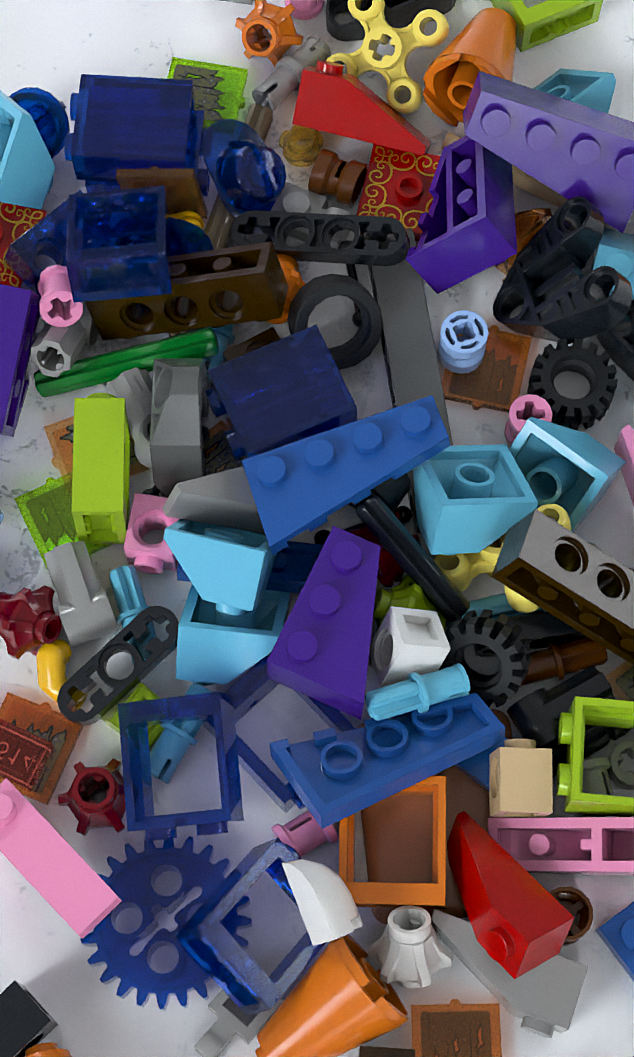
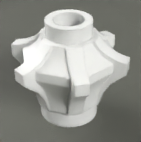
[368,905,453,989]

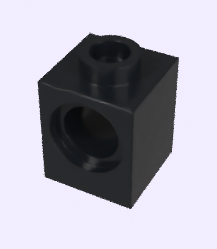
[0,980,58,1057]

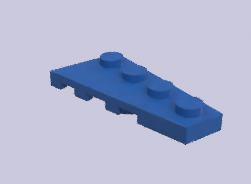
[241,395,450,555]
[269,693,505,829]

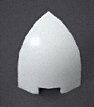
[282,859,363,946]

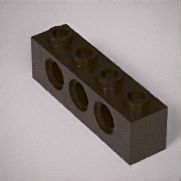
[83,241,289,341]
[491,509,634,665]

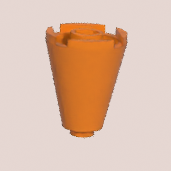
[423,7,517,127]
[255,934,409,1057]

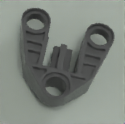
[150,358,209,498]

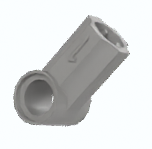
[31,303,99,378]
[108,367,153,468]
[44,540,119,647]

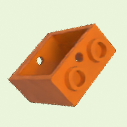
[339,774,446,909]

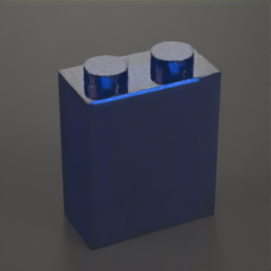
[64,74,196,186]
[204,325,358,460]

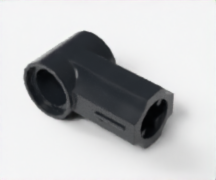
[506,665,616,748]

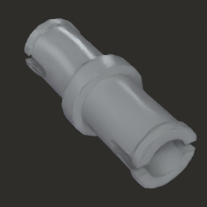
[252,34,331,112]

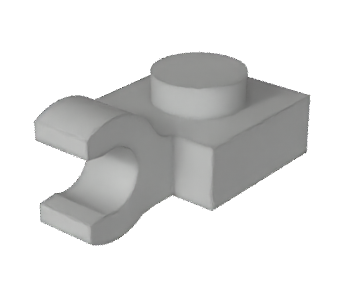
[271,182,350,243]
[194,965,284,1057]

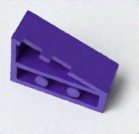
[406,136,517,294]
[0,284,42,437]
[267,526,380,720]

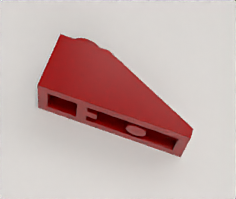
[292,60,431,156]
[447,811,575,979]

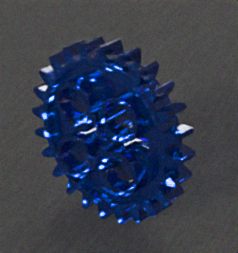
[80,833,253,1011]

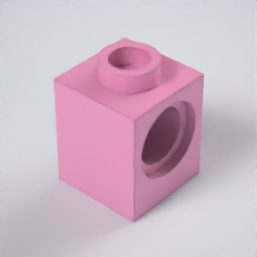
[123,493,180,574]

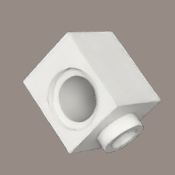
[369,606,451,687]

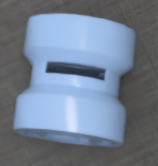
[438,310,489,374]

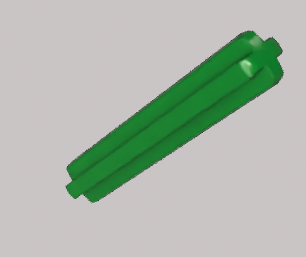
[34,328,219,397]

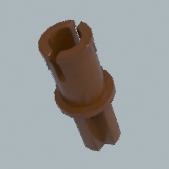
[520,638,608,687]

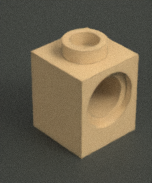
[489,739,553,818]

